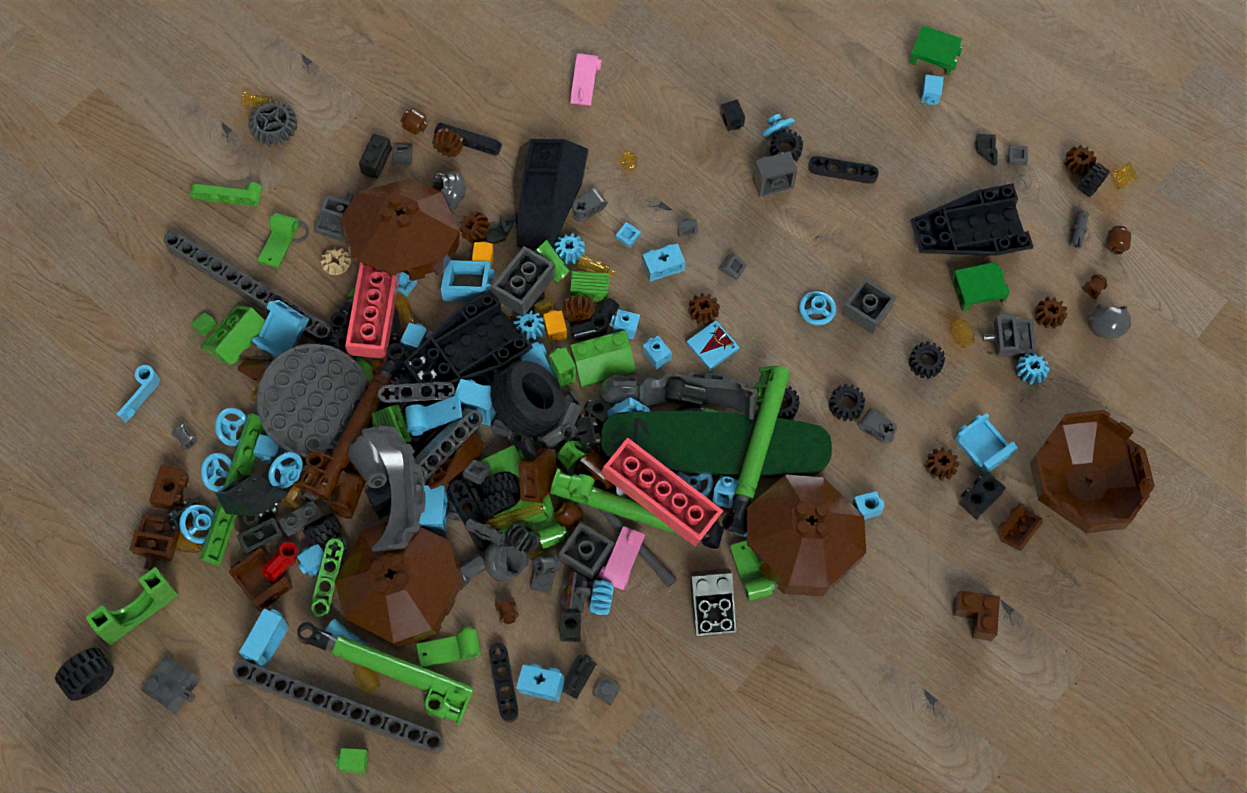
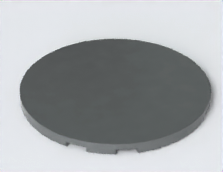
[256,344,370,459]

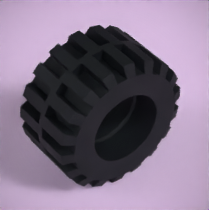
[54,647,114,701]

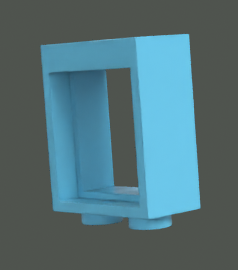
[441,260,495,302]
[239,609,289,668]

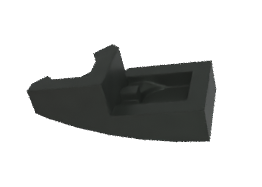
[976,134,997,166]
[485,216,516,245]

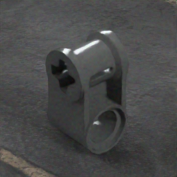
[573,188,608,222]
[858,409,897,443]

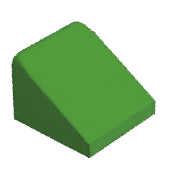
[190,312,217,337]

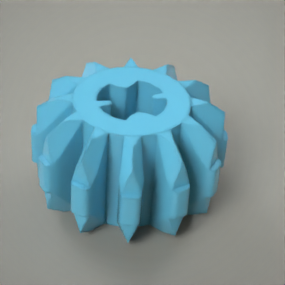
[554,233,585,265]
[513,310,545,342]
[1016,352,1050,385]
[590,580,614,615]

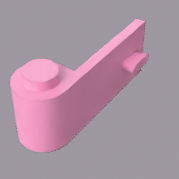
[570,53,602,106]
[599,526,645,591]

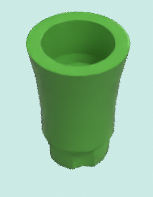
[534,240,570,283]

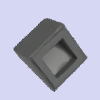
[393,144,413,165]
[719,253,747,279]

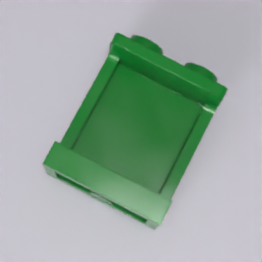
[909,25,963,75]
[951,262,1010,311]

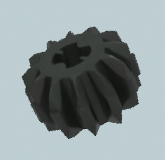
[506,521,541,553]

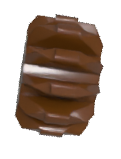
[432,128,464,157]
[1064,145,1097,176]
[459,211,491,243]
[688,292,720,325]
[562,295,594,323]
[1034,297,1067,329]
[925,447,959,481]

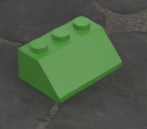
[200,305,265,365]
[570,330,636,388]

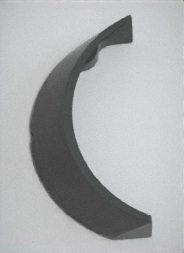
[640,372,758,420]
[362,426,426,552]

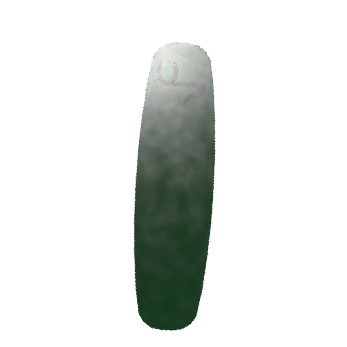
[600,411,832,478]

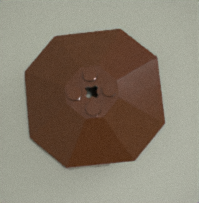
[340,179,460,281]
[1030,410,1155,533]
[747,475,866,597]
[335,522,465,648]

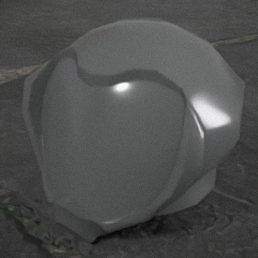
[432,171,466,210]
[1087,304,1131,339]
[599,373,640,407]
[484,538,529,581]

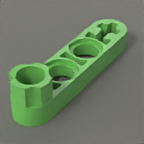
[189,182,263,206]
[311,538,344,617]

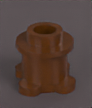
[1082,274,1108,299]
[495,598,519,625]

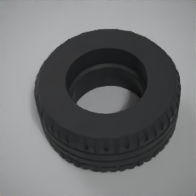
[490,360,565,437]

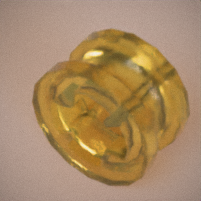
[621,152,637,170]

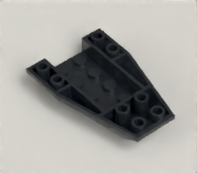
[513,139,589,248]
[910,183,1034,256]
[404,290,533,393]

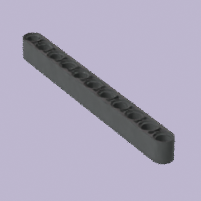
[164,232,332,345]
[233,661,444,754]

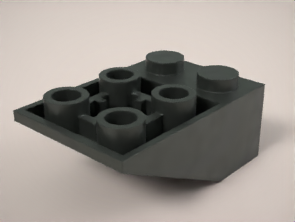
[215,473,287,517]
[690,568,737,636]

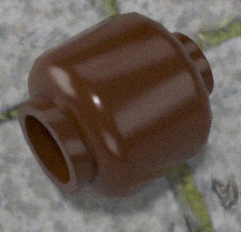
[400,108,428,135]
[1106,226,1131,255]
[553,499,583,528]

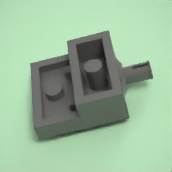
[314,192,354,242]
[982,316,1037,356]
[141,656,201,714]

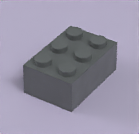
[491,246,556,316]

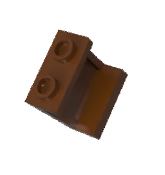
[518,448,557,502]
[229,547,293,613]

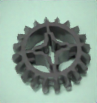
[248,100,298,147]

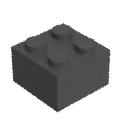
[753,151,797,197]
[842,278,896,334]
[558,522,614,582]

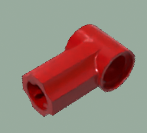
[261,542,298,582]

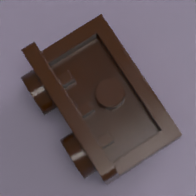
[998,502,1043,551]

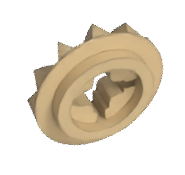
[321,247,351,275]

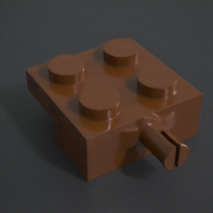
[129,515,181,571]

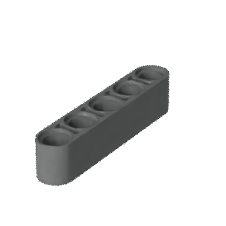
[414,408,483,482]

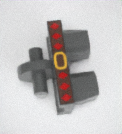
[561,572,592,613]

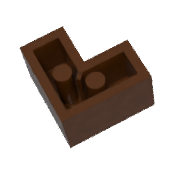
[953,590,1000,641]

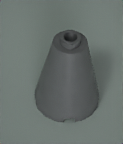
[347,435,387,488]

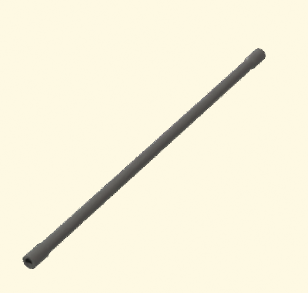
[476,373,677,588]

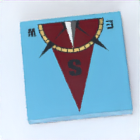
[686,320,740,371]

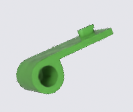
[257,213,299,269]
[535,494,568,549]
[730,540,775,602]
[416,627,481,668]

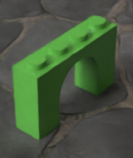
[479,445,548,538]
[85,567,179,645]

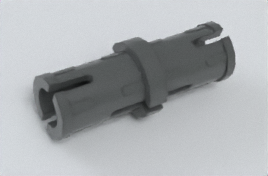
[1070,210,1089,248]
[465,518,506,546]

